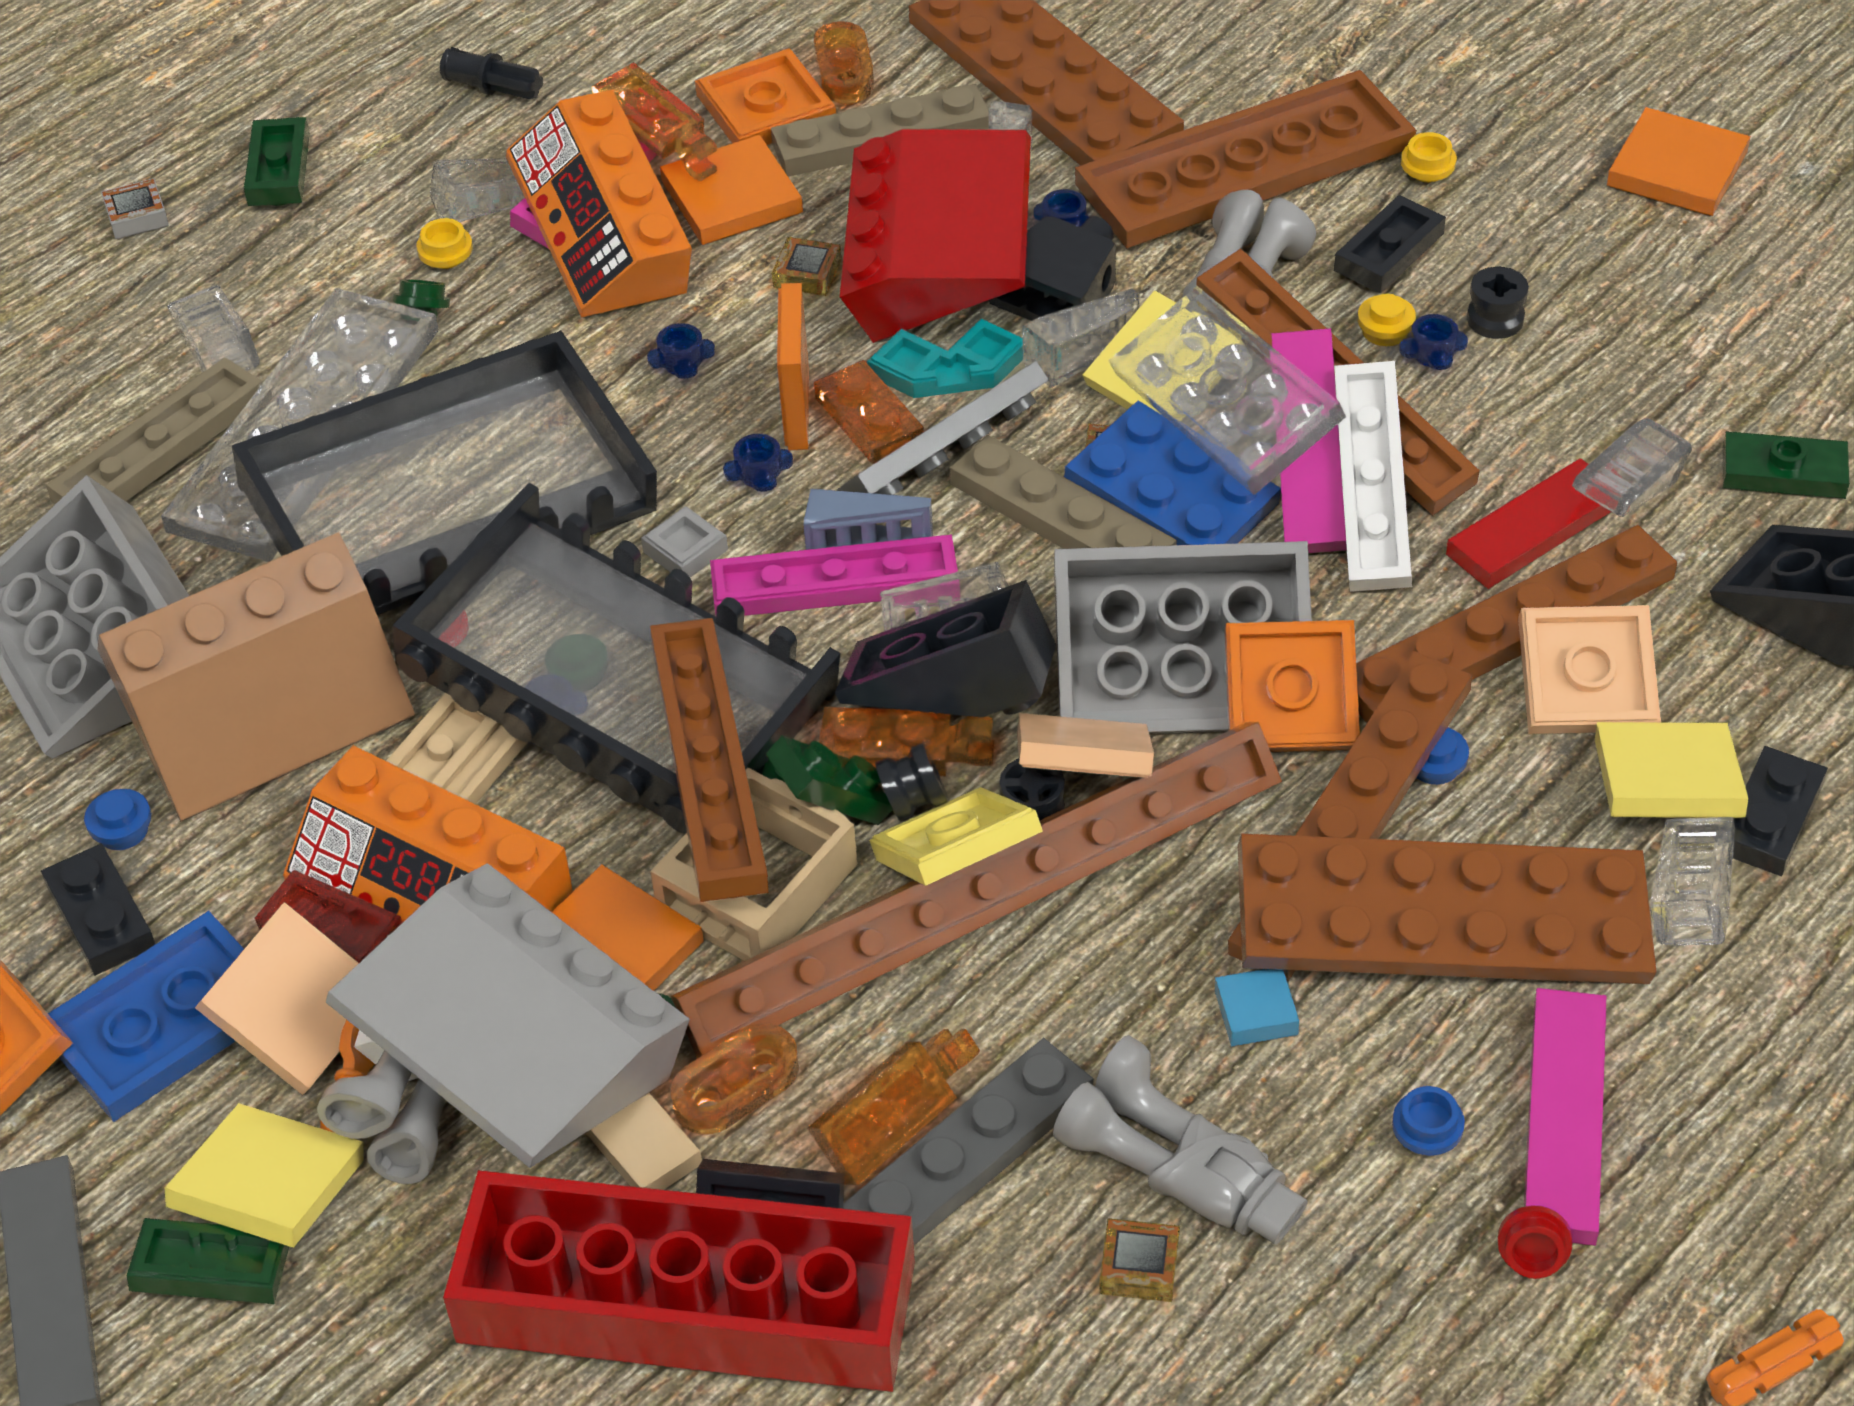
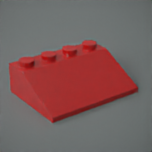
[840,129,1031,343]

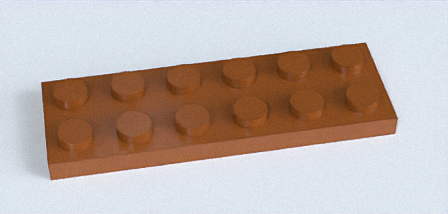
[909,0,1184,166]
[1075,70,1417,249]
[1237,833,1657,984]

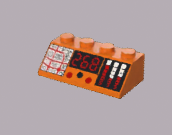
[506,89,692,318]
[283,745,573,935]

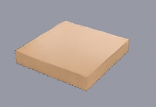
[1518,605,1661,734]
[1017,713,1154,778]
[195,902,359,1095]

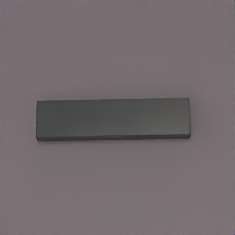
[0,1155,102,1406]

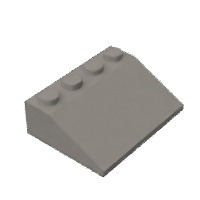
[0,475,189,759]
[1054,541,1312,734]
[326,863,690,1168]

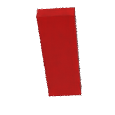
[1446,458,1624,589]

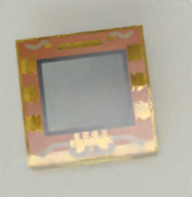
[772,237,842,296]
[1099,1218,1180,1302]

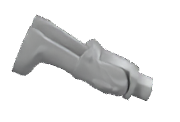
[1179,190,1316,337]
[1053,1035,1308,1245]
[317,1050,445,1184]

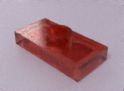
[254,870,403,963]

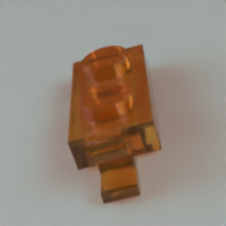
[592,62,717,181]
[819,707,995,777]
[807,1028,980,1185]

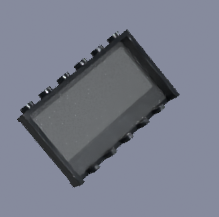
[232,331,657,615]
[392,483,841,834]

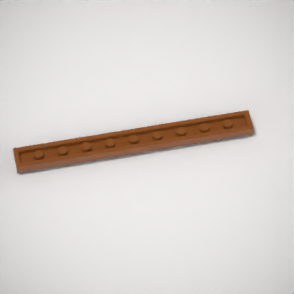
[671,722,1282,1061]

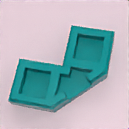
[867,319,1028,398]

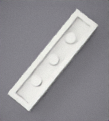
[1334,361,1412,592]

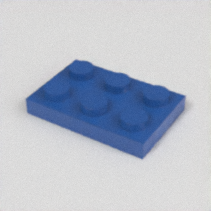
[1064,400,1281,545]
[48,911,244,1122]

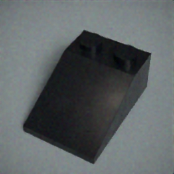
[1710,524,1854,667]
[835,580,1056,717]

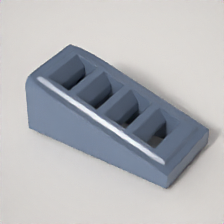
[804,489,933,550]

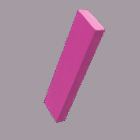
[1271,328,1347,553]
[710,534,960,616]
[1524,988,1607,1246]

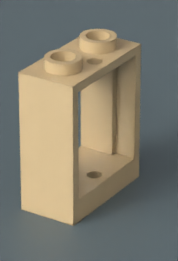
[650,768,857,961]

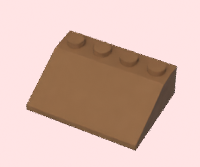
[97,532,415,822]

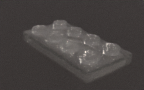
[1108,286,1346,495]

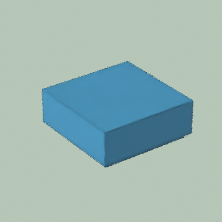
[1215,969,1299,1047]

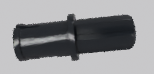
[440,47,543,99]

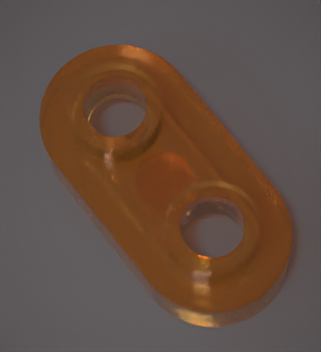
[814,21,874,105]
[671,1023,799,1134]

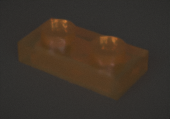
[814,360,924,465]

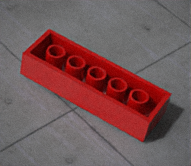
[443,1170,915,1392]

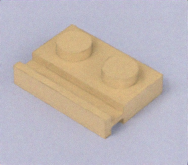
[386,693,528,804]

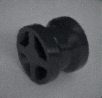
[1467,266,1529,339]
[875,742,949,822]
[999,758,1065,821]

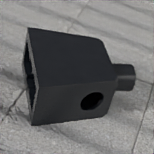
[989,216,1116,341]

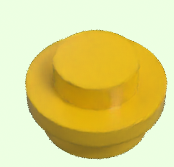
[1401,132,1457,183]
[416,218,473,269]
[1358,294,1416,346]

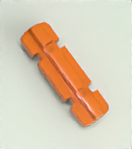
[1706,1309,1844,1406]

